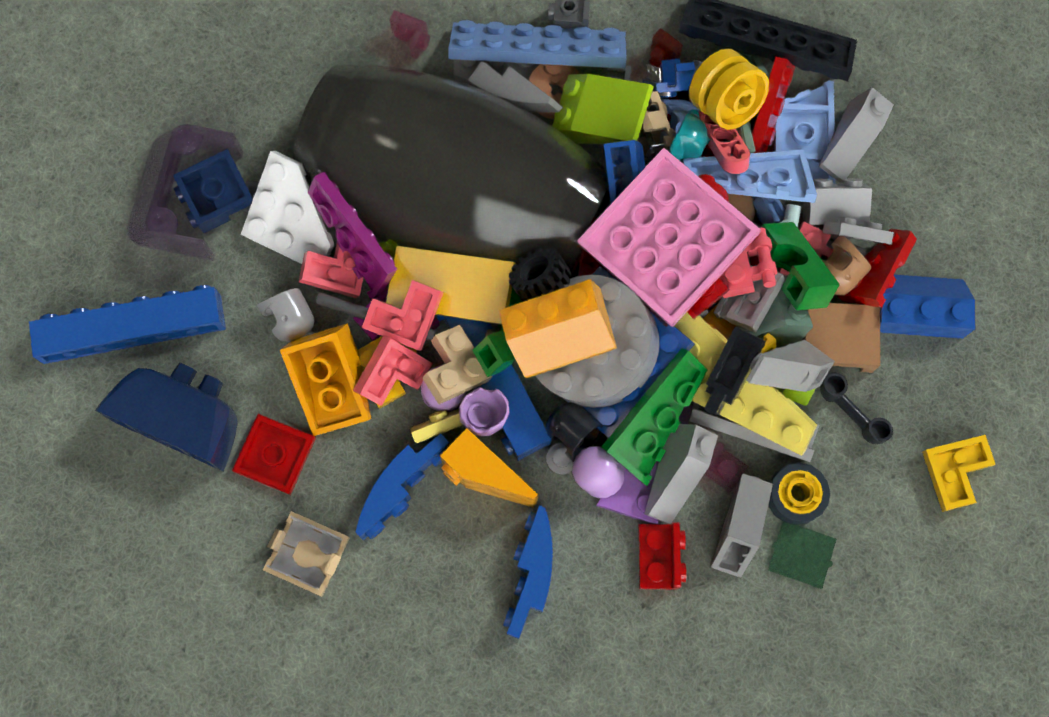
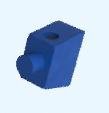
[604,140,645,204]

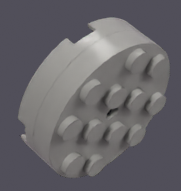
[536,275,659,408]

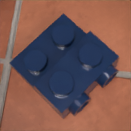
[173,149,253,233]

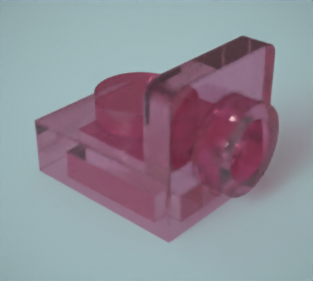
[390,10,430,59]
[704,442,748,493]

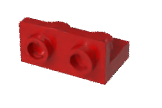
[638,522,687,590]

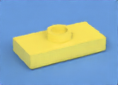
[410,408,463,443]

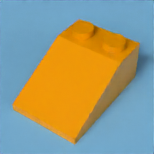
[280,323,371,436]
[440,428,538,508]

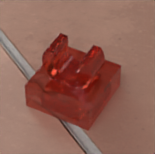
[648,28,683,67]

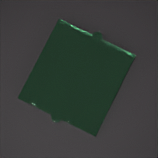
[768,521,837,589]

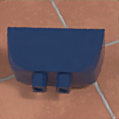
[95,363,238,472]

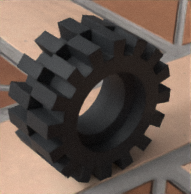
[509,247,571,302]

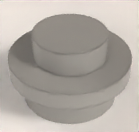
[546,443,573,475]

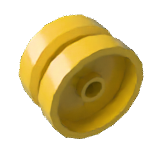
[689,49,769,130]

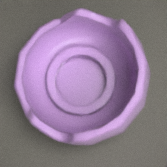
[459,387,509,436]

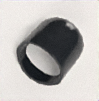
[546,402,603,462]

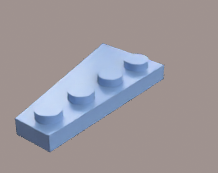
[683,149,817,203]

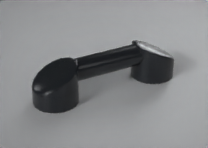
[820,373,893,445]

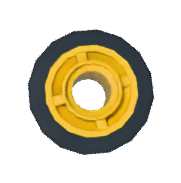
[768,462,831,525]

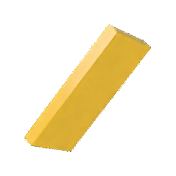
[386,246,516,325]

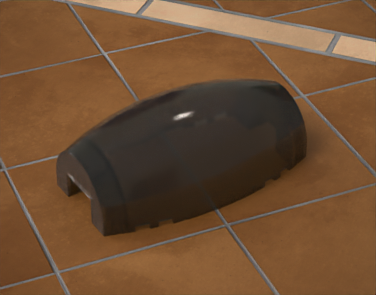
[293,64,610,279]

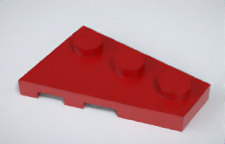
[837,229,917,308]

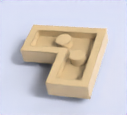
[422,325,493,405]

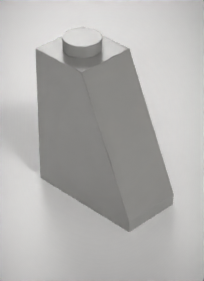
[711,473,773,578]

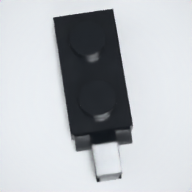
[704,326,766,416]

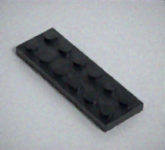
[678,0,857,82]

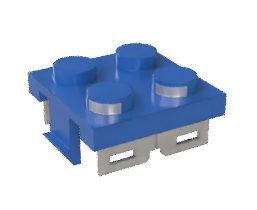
[642,59,703,98]

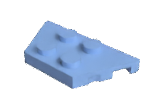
[773,80,835,184]

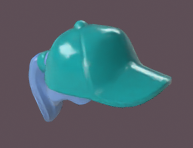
[660,98,710,162]

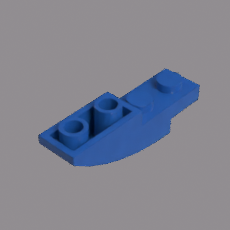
[356,433,450,540]
[503,505,553,639]

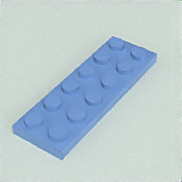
[448,20,626,69]

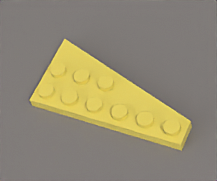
[674,312,817,456]

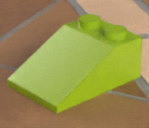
[551,74,654,144]

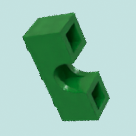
[762,222,840,311]

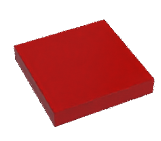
[232,414,316,495]

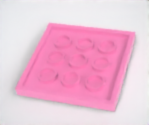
[577,148,761,327]

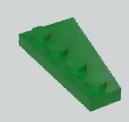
[601,348,708,486]

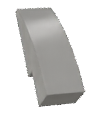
[468,61,563,112]

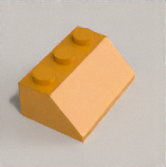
[499,279,617,378]

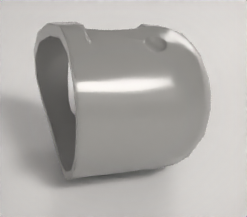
[257,288,314,342]

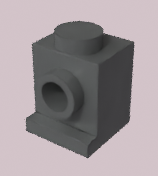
[548,0,590,29]

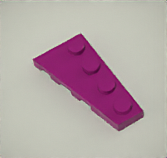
[308,172,397,301]

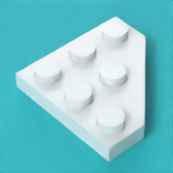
[241,151,334,264]

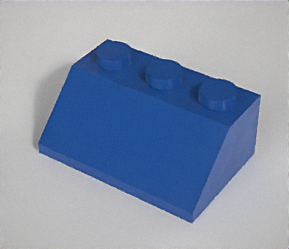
[880,274,975,339]

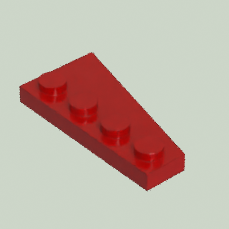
[752,57,795,153]

